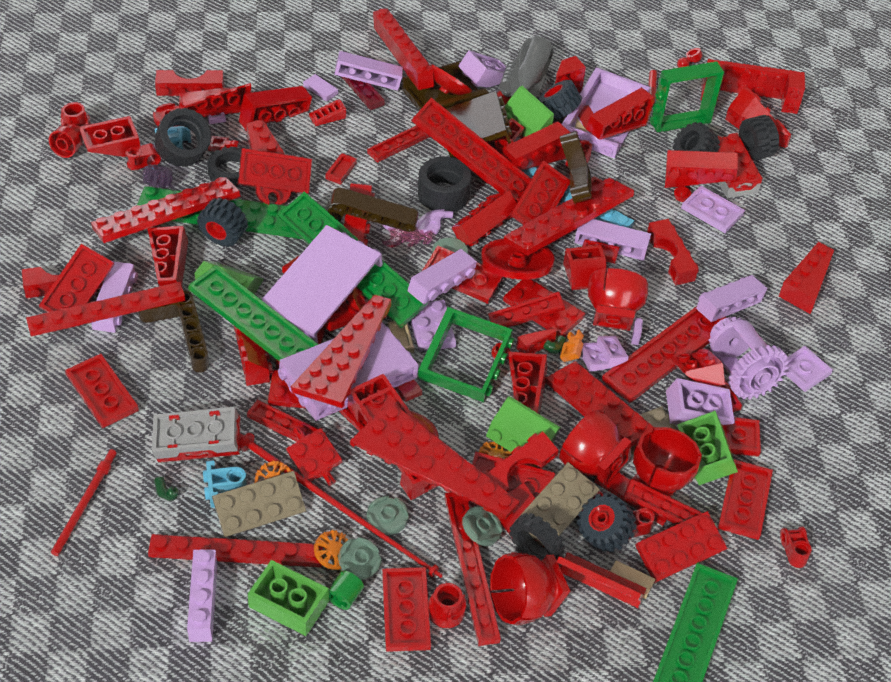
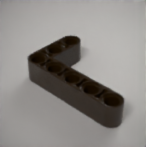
[560,131,592,204]
[325,188,419,232]
[138,290,209,373]

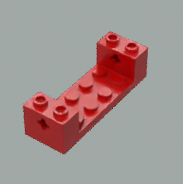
[701,59,805,114]
[347,374,438,500]

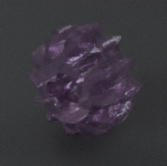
[142,164,173,188]

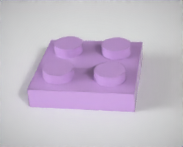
[785,346,833,392]

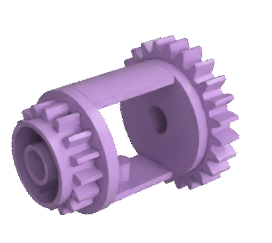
[709,317,789,400]

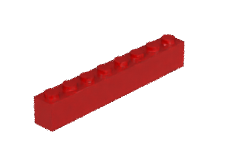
[373,9,434,90]

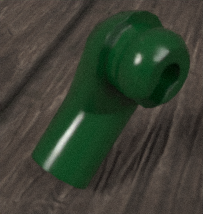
[543,336,566,354]
[154,477,179,501]

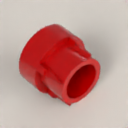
[60,102,91,127]
[48,123,83,158]
[428,581,466,628]

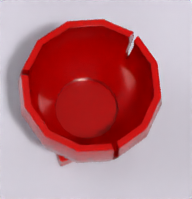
[588,268,648,331]
[559,410,632,487]
[633,427,702,498]
[490,552,570,625]

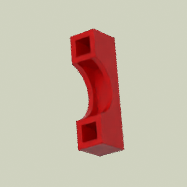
[155,70,224,96]
[647,219,699,285]
[22,267,103,298]
[482,431,559,492]

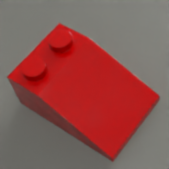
[79,116,140,157]

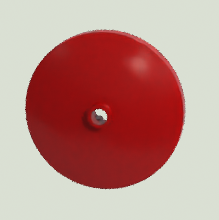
[481,238,555,280]

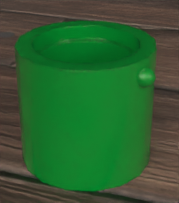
[329,571,364,610]

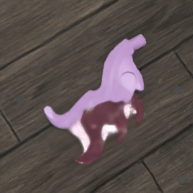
[382,209,453,247]

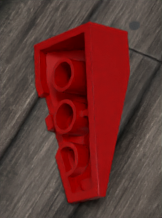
[725,87,791,148]

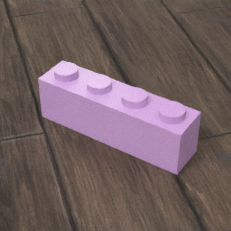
[334,51,403,91]
[575,219,651,261]
[407,249,477,304]
[91,261,138,333]
[696,275,767,322]
[187,550,217,642]

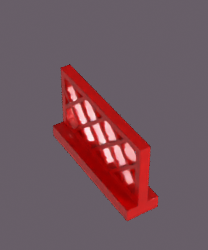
[557,552,647,608]

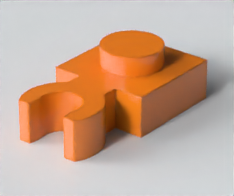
[560,330,584,362]

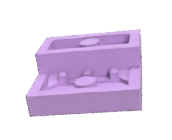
[581,336,629,371]

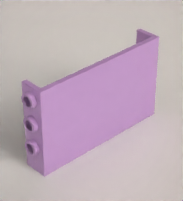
[562,68,650,158]
[262,225,383,343]
[278,323,419,421]

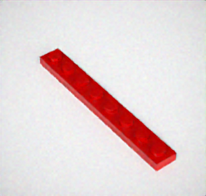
[26,282,185,337]
[444,492,501,646]
[148,534,324,568]

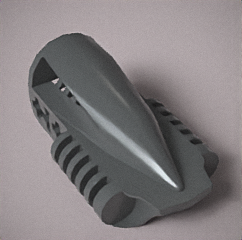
[499,36,554,99]

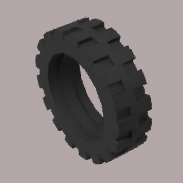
[207,147,242,188]
[509,513,565,561]

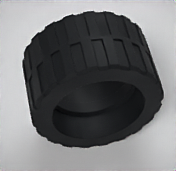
[154,108,212,167]
[418,156,472,212]

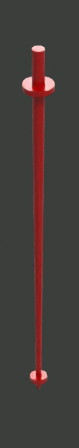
[240,432,443,578]

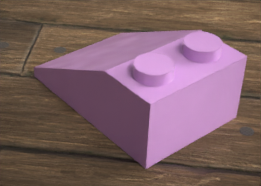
[458,50,506,88]
[666,378,735,425]

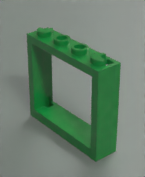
[650,61,724,133]
[418,307,514,402]

